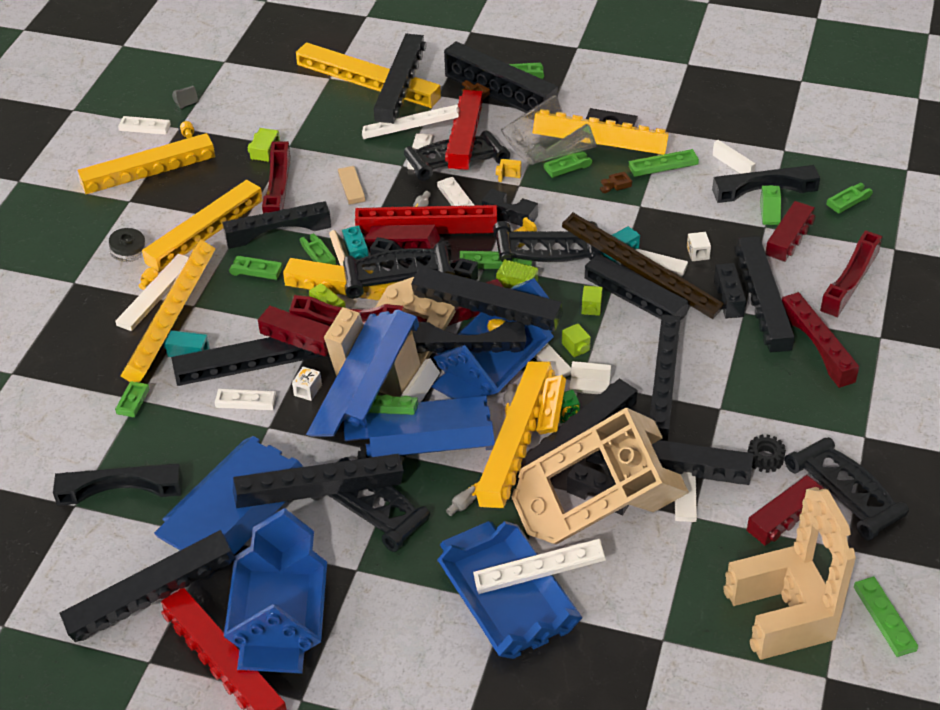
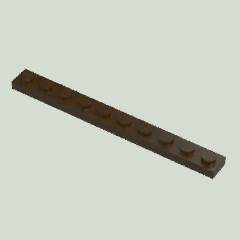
[562,212,724,319]

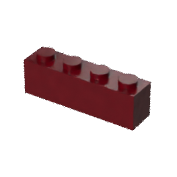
[765,201,816,262]
[364,225,440,252]
[258,305,330,356]
[746,475,825,546]

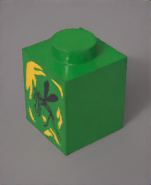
[559,390,580,424]

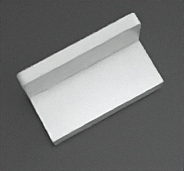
[569,361,611,394]

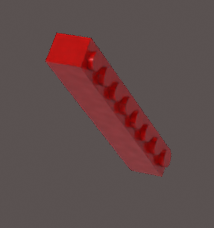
[445,90,483,170]
[355,205,497,236]
[161,588,287,710]

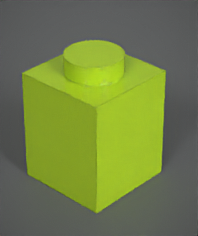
[582,286,602,316]
[562,324,591,357]

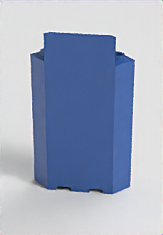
[306,310,419,437]
[344,396,495,457]
[154,436,303,554]
[437,521,583,659]

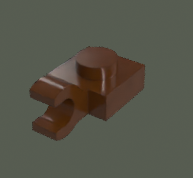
[462,80,490,99]
[600,171,632,193]

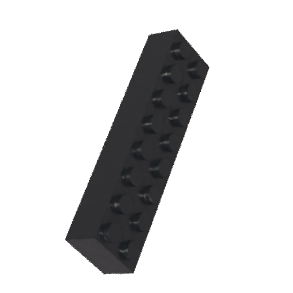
[444,41,558,117]

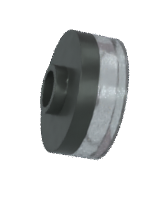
[109,228,145,262]

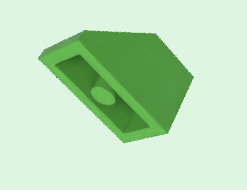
[760,185,781,225]

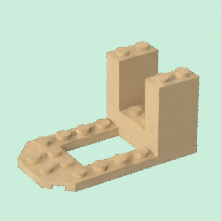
[324,277,455,397]
[512,407,689,544]
[723,487,856,660]

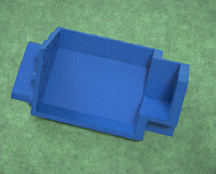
[431,278,554,399]
[224,508,327,673]

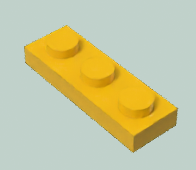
[536,375,566,435]

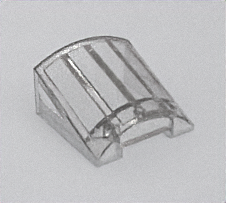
[501,95,597,165]

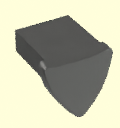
[172,86,199,109]

